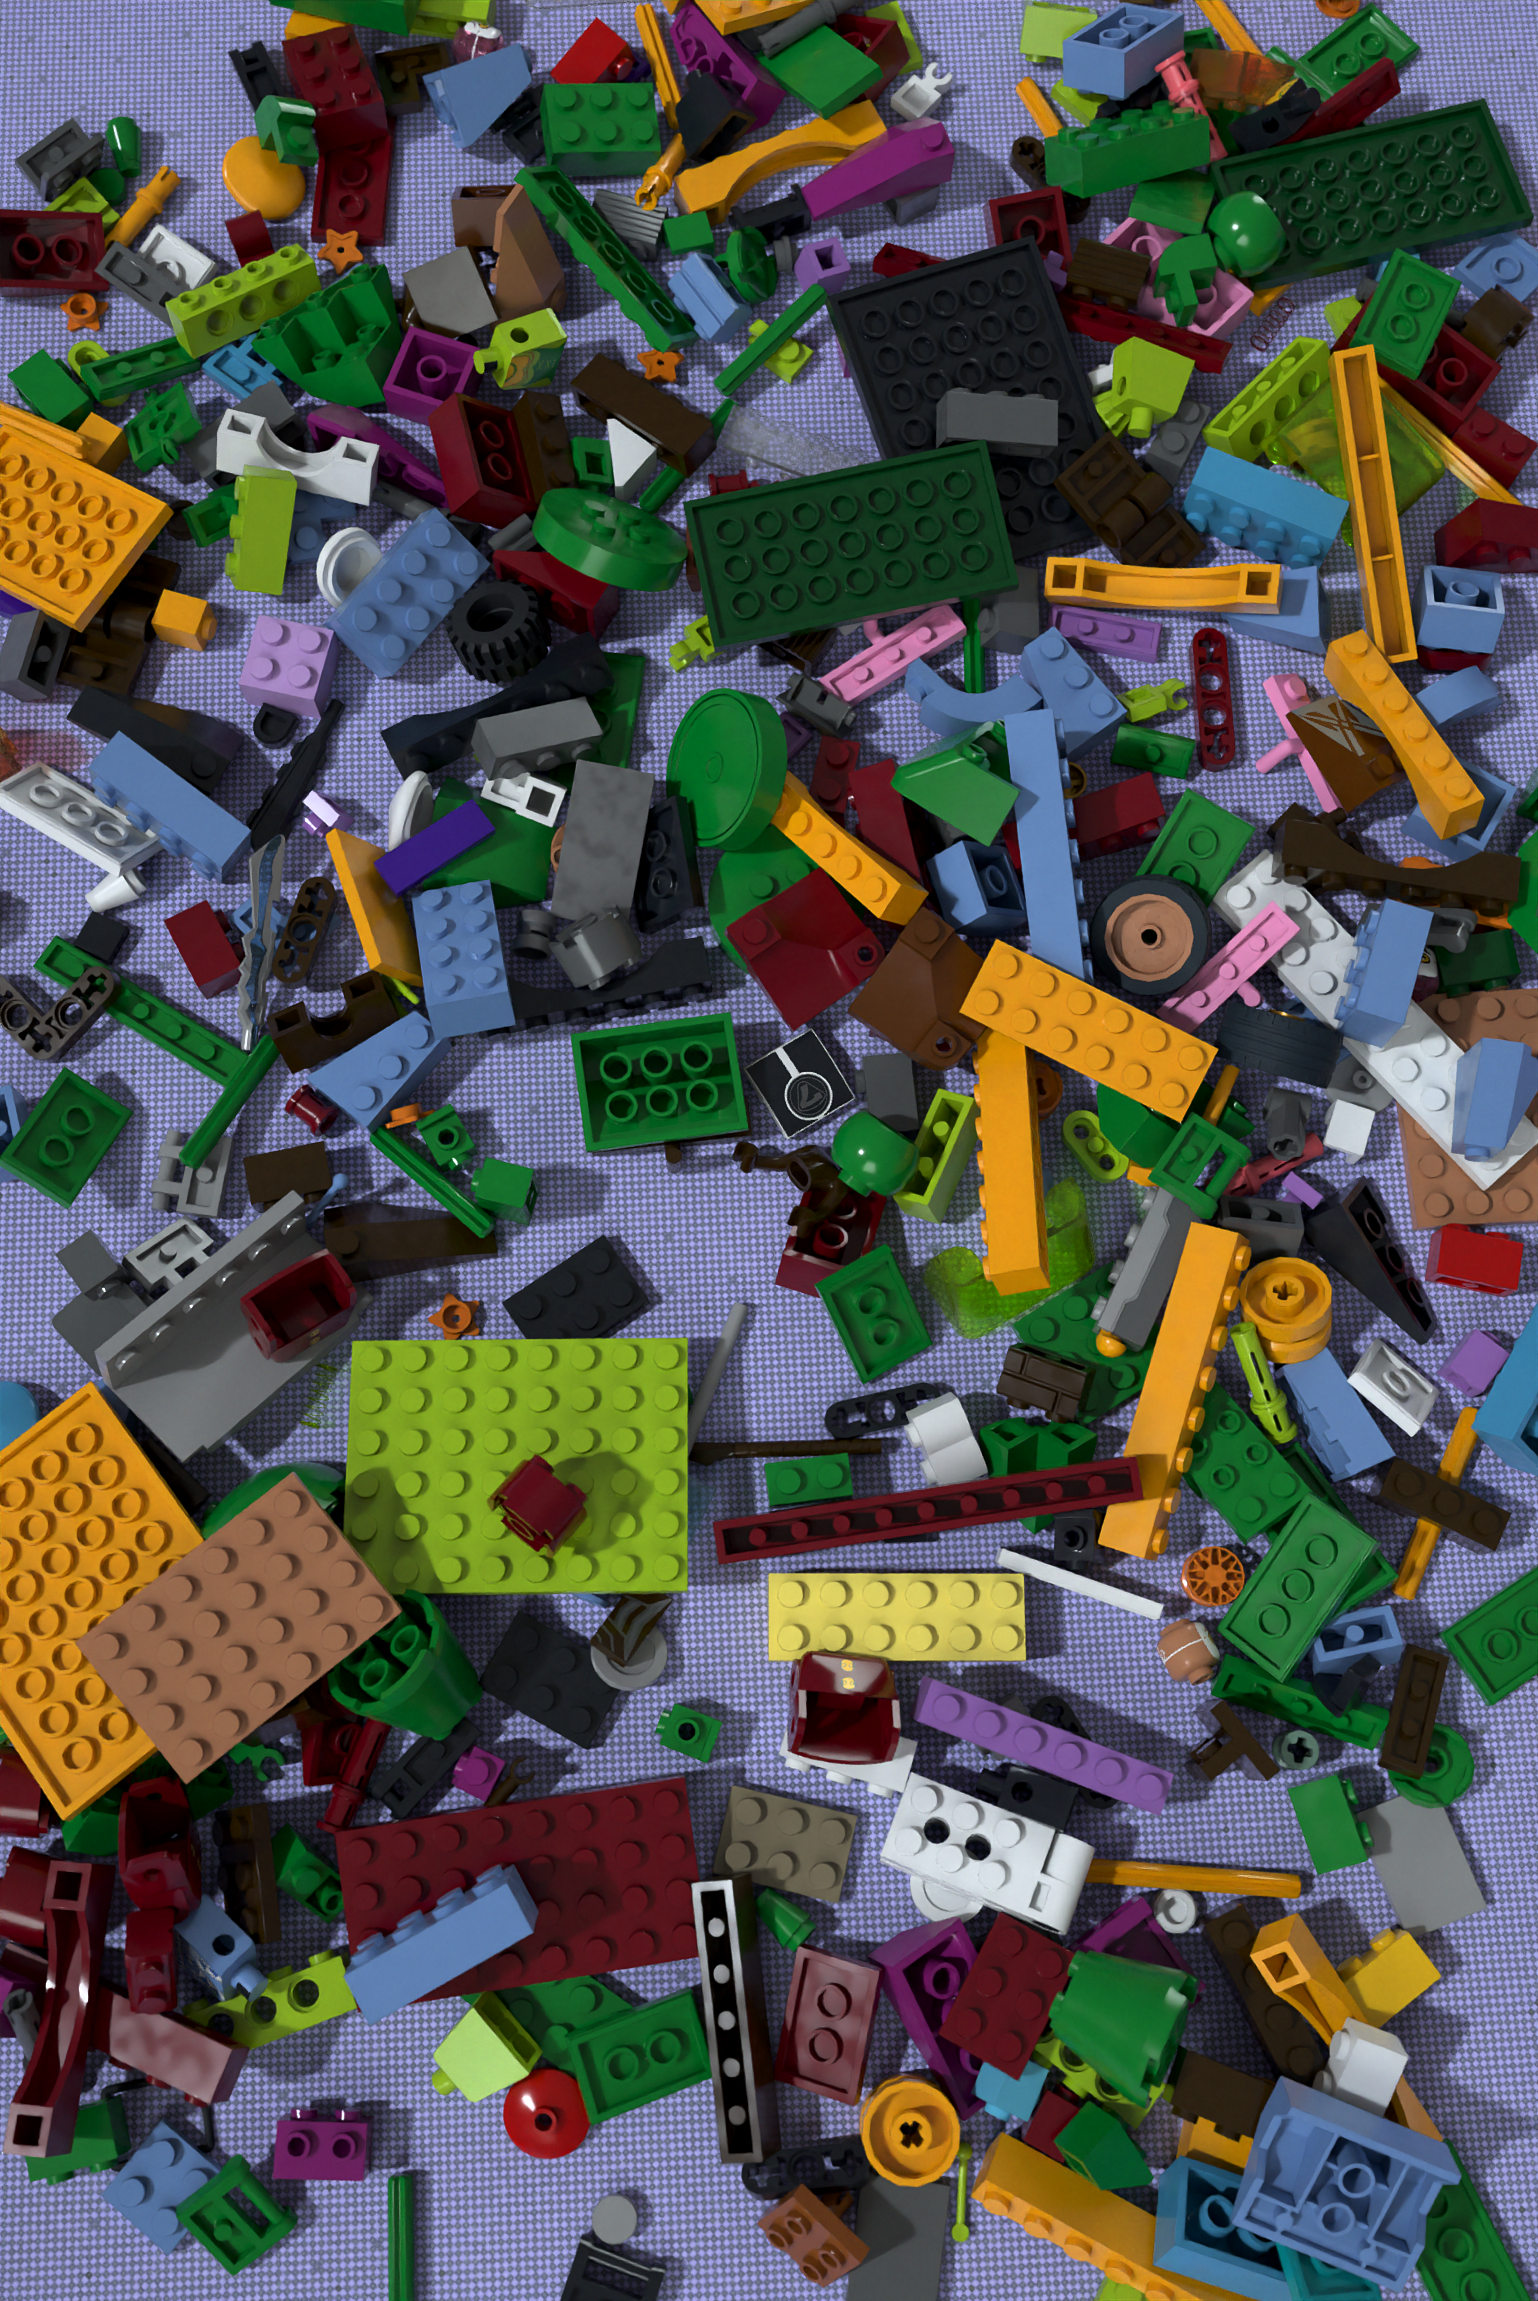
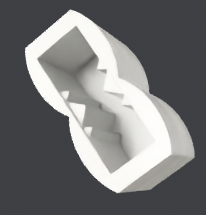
[904,1392,988,1486]

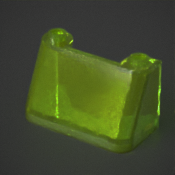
[1259,376,1446,549]
[922,1176,1096,1340]

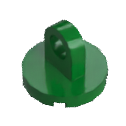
[714,225,777,305]

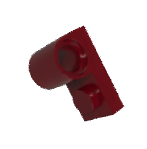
[224,209,275,268]

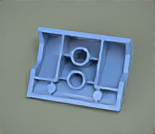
[1230,2076,1461,2293]

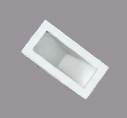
[607,418,657,502]

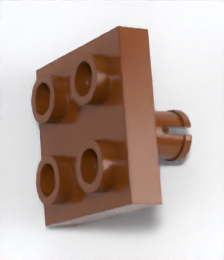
[756,2183,870,2288]

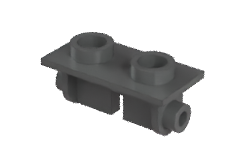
[776,672,858,739]

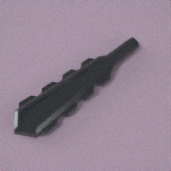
[246,699,346,853]

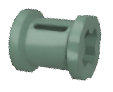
[1272,1731,1319,1770]

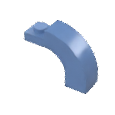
[904,657,1043,737]
[1412,665,1503,733]

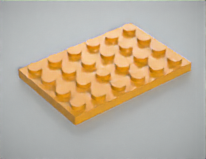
[0,423,174,633]

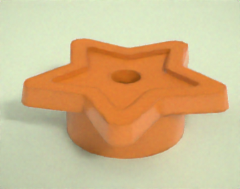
[317,229,365,275]
[60,293,108,332]
[637,349,685,383]
[385,1102,435,1129]
[428,1293,479,1340]

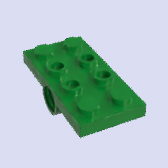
[1182,1380,1313,1546]

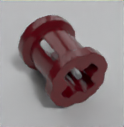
[708,470,749,496]
[285,1084,339,1137]

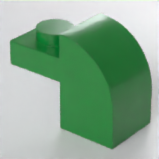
[254,95,319,167]
[1152,233,1218,327]
[182,483,239,548]

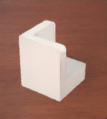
[1323,1099,1376,1165]

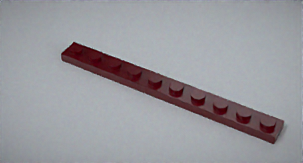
[872,242,1234,374]

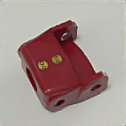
[240,1248,357,1363]
[787,1651,901,1765]
[118,1776,202,1925]

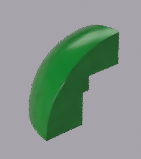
[979,1417,1098,1535]

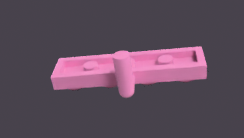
[818,604,966,706]
[1255,673,1355,814]
[1155,900,1301,1035]

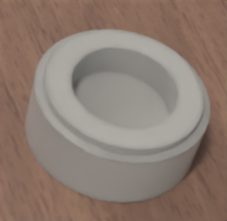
[592,2193,637,2244]

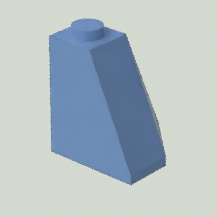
[422,43,532,149]
[1220,565,1332,653]
[1451,1037,1538,1162]

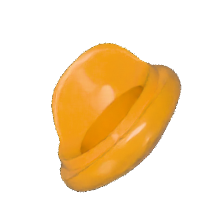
[222,136,306,221]

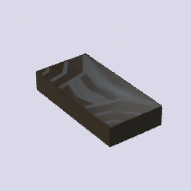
[589,1593,673,1669]

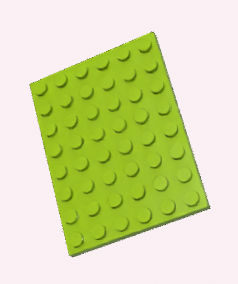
[343,1338,688,1596]

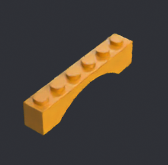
[673,99,887,227]
[1044,557,1284,614]
[1323,629,1485,841]
[770,770,929,926]
[1250,1913,1443,2142]

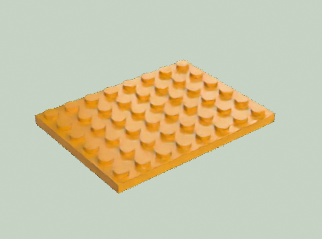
[0,1381,206,1821]

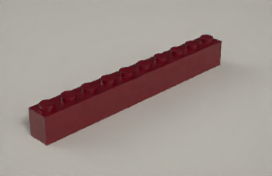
[712,1454,1144,1565]

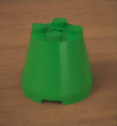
[327,1589,483,1740]
[1048,1950,1200,2110]

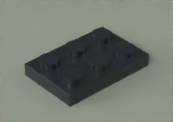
[634,795,705,935]
[502,1235,650,1339]
[478,1611,621,1750]

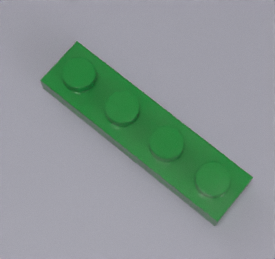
[1210,1654,1389,1751]

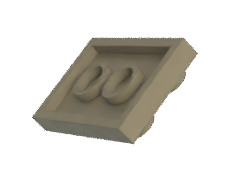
[712,1785,857,1903]

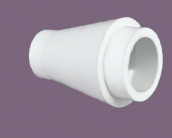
[85,867,148,914]

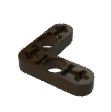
[0,966,122,1063]

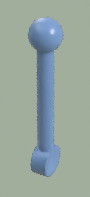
[305,1173,349,1230]

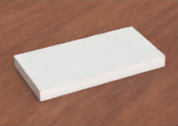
[0,761,164,878]

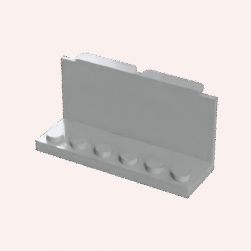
[94,1190,375,1464]

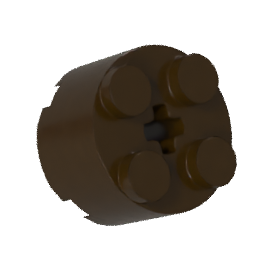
[1454,283,1536,365]

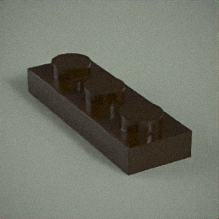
[1376,1643,1449,1780]

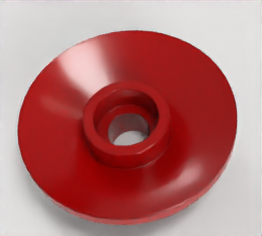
[503,2068,590,2159]

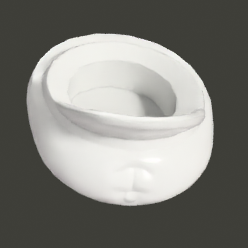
[316,527,383,609]
[388,771,435,852]

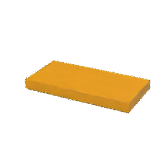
[325,828,423,988]

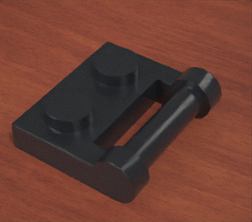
[560,2234,667,2301]

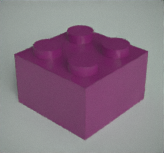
[383,326,485,427]

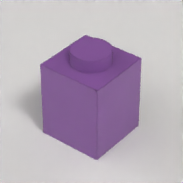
[793,237,851,295]
[1437,1328,1510,1398]

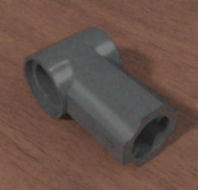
[1263,1086,1313,1161]

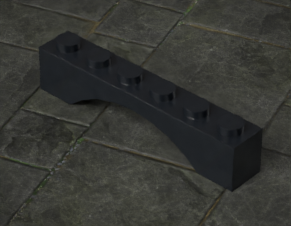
[380,631,616,781]
[478,936,712,1042]

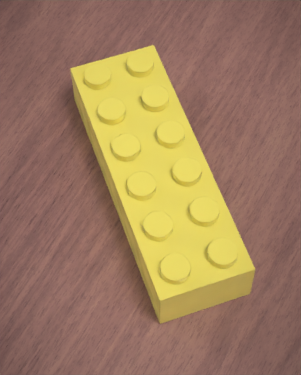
[768,1573,1026,1662]

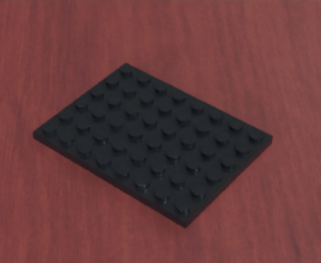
[825,235,1105,563]

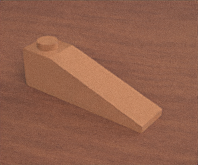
[490,183,568,333]

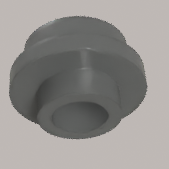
[773,236,798,275]

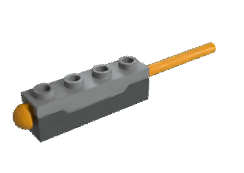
[1090,1064,1240,1358]

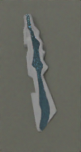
[237,835,285,1051]

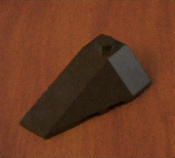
[324,1202,498,1283]

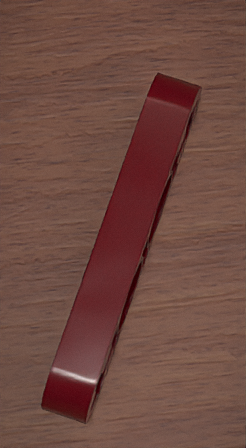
[1189,628,1236,773]

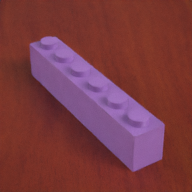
[908,1675,1174,1816]

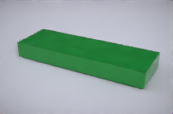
[80,336,200,402]

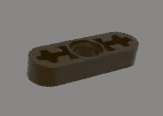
[1009,136,1091,225]
[272,877,338,989]

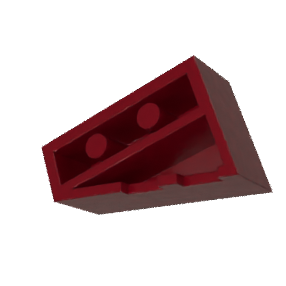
[1433,498,1538,574]

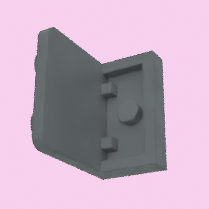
[15,117,105,201]
[52,1262,155,1377]

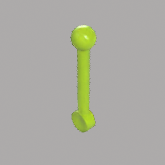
[951,2142,973,2242]

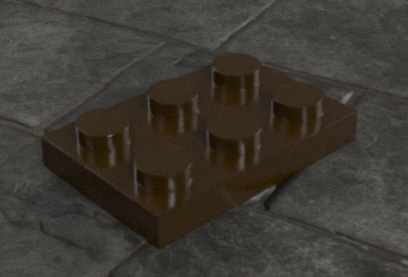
[212,1803,282,1944]

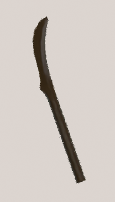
[688,1438,882,1466]

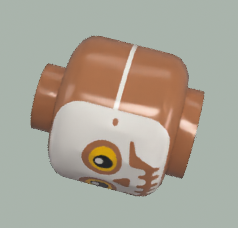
[1156,1618,1220,1686]

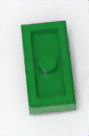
[1110,722,1196,779]

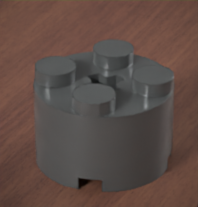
[548,903,644,990]

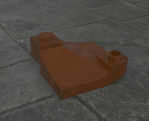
[847,906,988,1071]

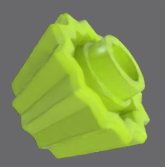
[1092,390,1131,442]

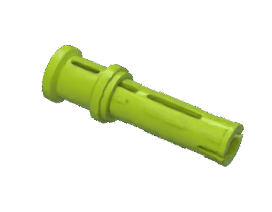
[1229,1321,1299,1445]

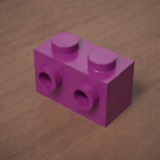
[273,2106,374,2181]

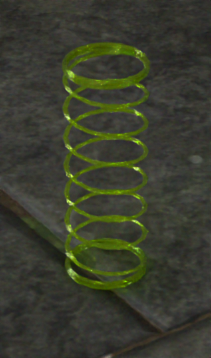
[299,1363,338,1429]

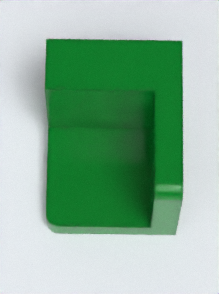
[663,211,715,259]

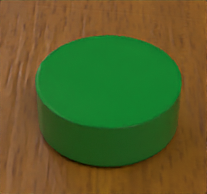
[89,168,128,207]

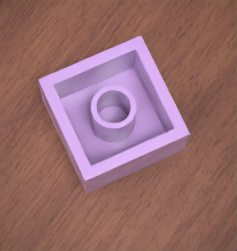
[238,615,341,719]

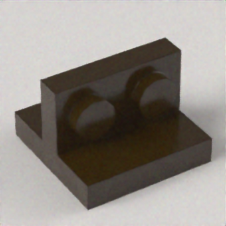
[1183,1700,1280,1781]

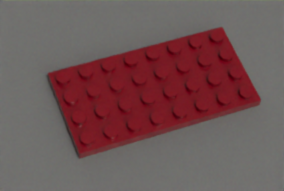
[335,1774,700,2013]

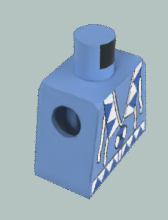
[175,1893,268,2002]

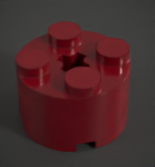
[487,1454,588,1558]
[0,1745,59,1839]
[0,1845,75,1949]

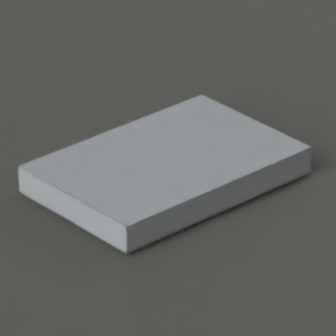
[1356,1794,1488,1939]

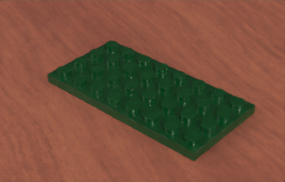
[1207,98,1534,292]
[683,439,1019,653]

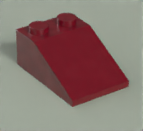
[823,13,911,104]
[982,185,1073,296]
[0,209,109,298]
[492,550,620,643]
[775,1188,887,1298]

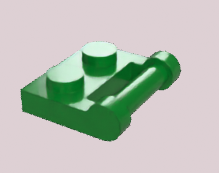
[1147,1112,1252,1219]
[176,2154,299,2277]

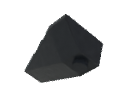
[66,685,245,798]
[1303,1175,1438,1346]

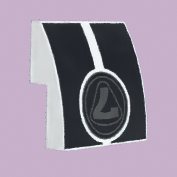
[742,1028,855,1139]

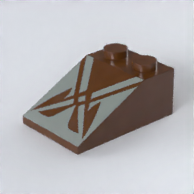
[1285,695,1409,813]

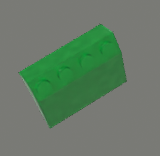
[570,1012,748,1153]

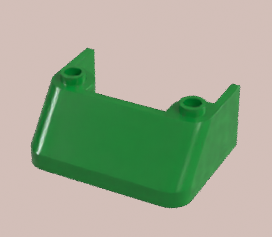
[890,719,1022,847]

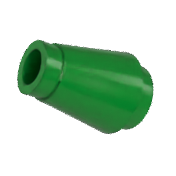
[105,117,142,178]
[754,1887,817,1953]

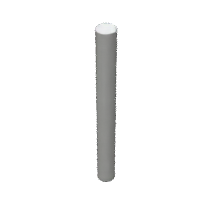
[688,1302,749,1457]

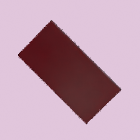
[310,113,397,247]

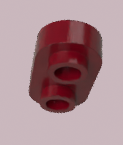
[1416,645,1494,671]

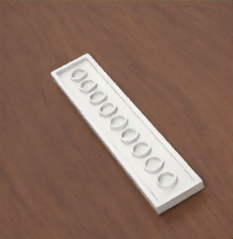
[1210,849,1538,1191]

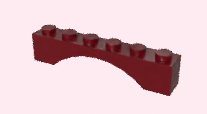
[2,1860,117,2158]

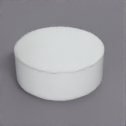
[1151,1889,1197,1933]

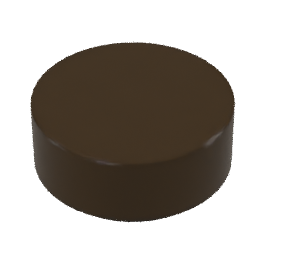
[165,500,194,541]

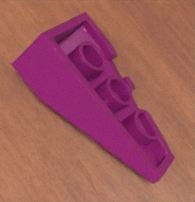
[669,0,787,136]
[802,117,955,222]
[306,403,449,509]
[867,1916,986,2122]

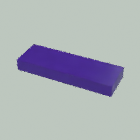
[374,798,495,898]

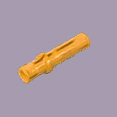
[634,133,687,211]
[104,165,181,254]

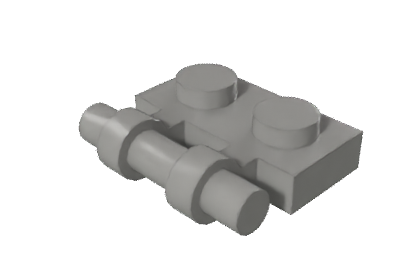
[150,1130,236,1220]
[121,1214,214,1293]

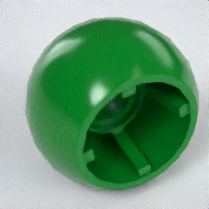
[1205,191,1286,277]
[831,1110,921,1197]

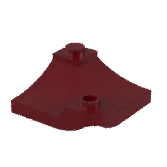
[724,866,885,1033]

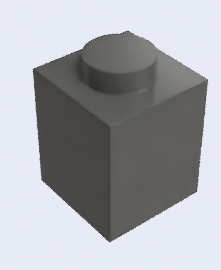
[55,1229,129,1302]

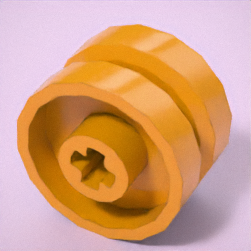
[1239,1257,1332,1364]
[859,2072,960,2187]

